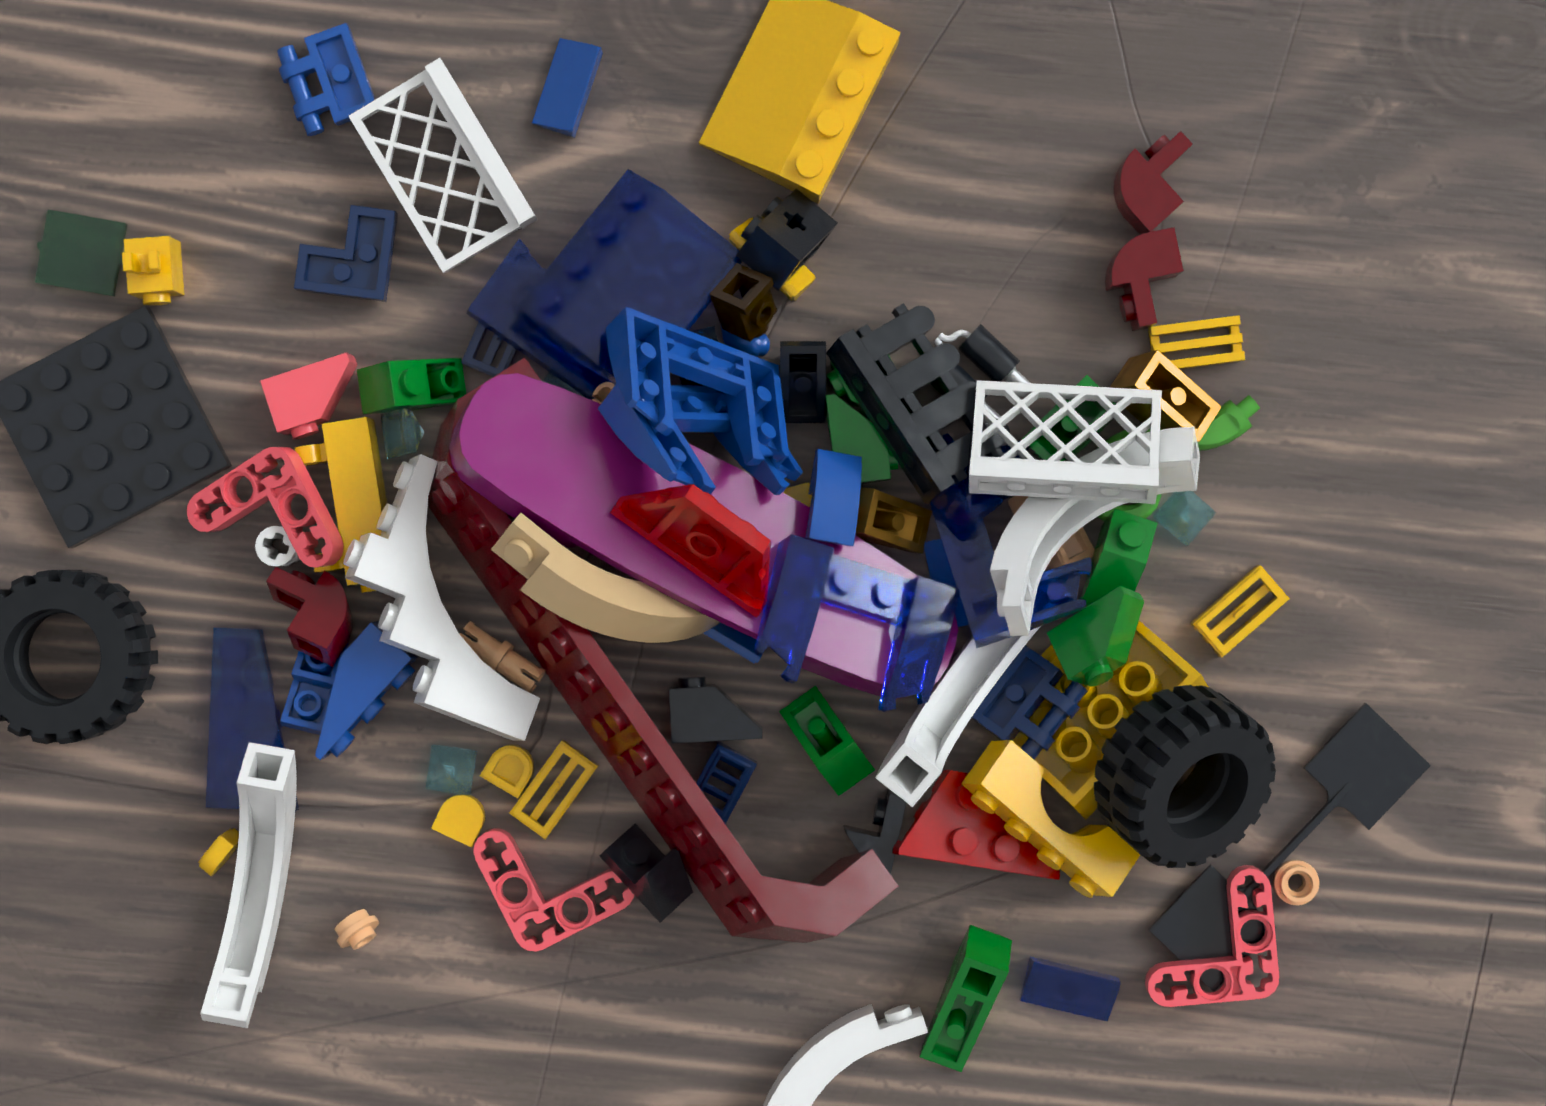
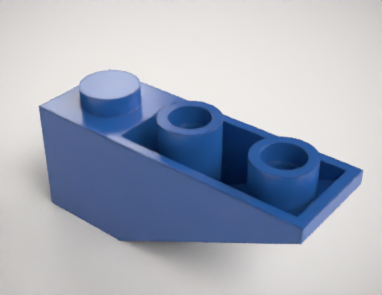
[315,621,418,760]

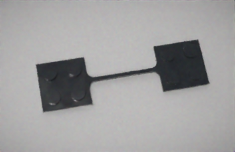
[1149,703,1431,992]

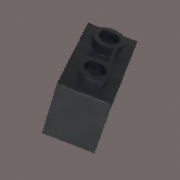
[736,188,838,291]

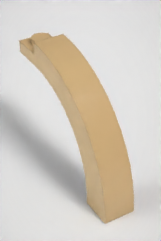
[491,513,720,643]

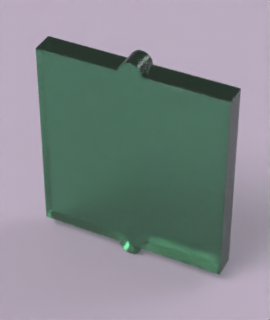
[35,209,128,297]

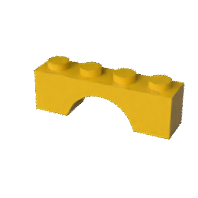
[961,740,1140,898]

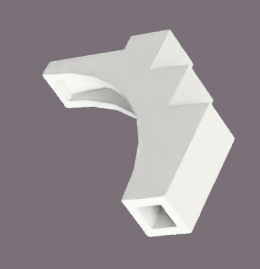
[343,454,540,741]

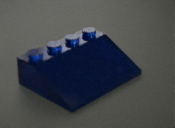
[517,169,743,385]

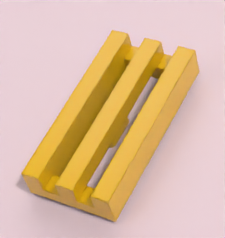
[1148,315,1245,369]
[1190,565,1290,658]
[509,740,599,839]

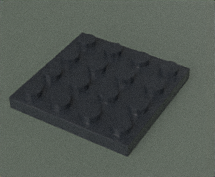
[0,306,232,548]

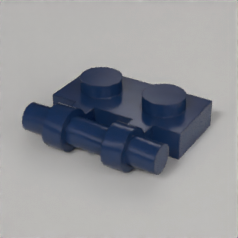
[971,645,1087,760]

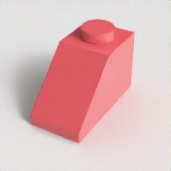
[260,352,357,440]

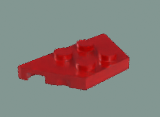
[610,484,771,618]
[892,770,1060,880]

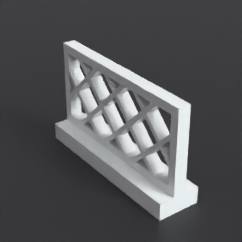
[349,58,538,273]
[969,380,1162,504]

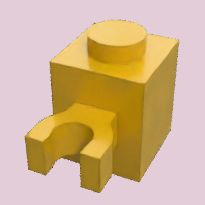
[122,236,184,305]

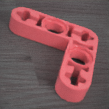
[187,447,344,568]
[473,828,635,952]
[1145,865,1279,1007]

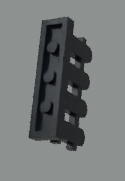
[826,303,1010,505]

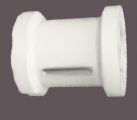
[255,526,300,567]

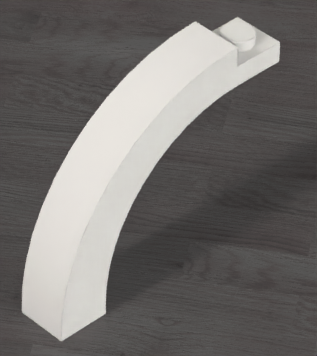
[990,426,1200,636]
[875,577,1064,807]
[200,742,297,1028]
[763,1004,928,1106]

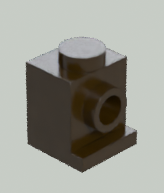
[709,263,777,342]

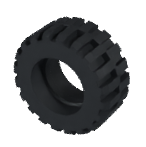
[0,570,158,744]
[1094,685,1276,868]

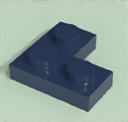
[294,205,398,302]

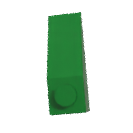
[919,925,1012,1072]

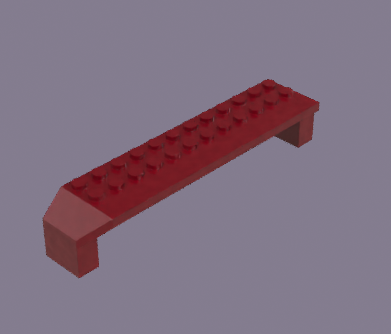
[428,358,899,943]

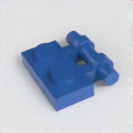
[277,23,376,136]

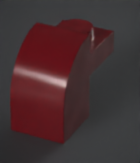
[1114,131,1193,235]
[1105,227,1184,331]
[266,567,353,667]

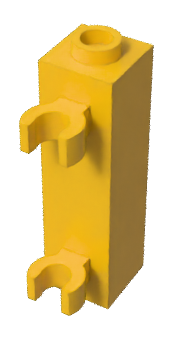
[295,417,387,593]

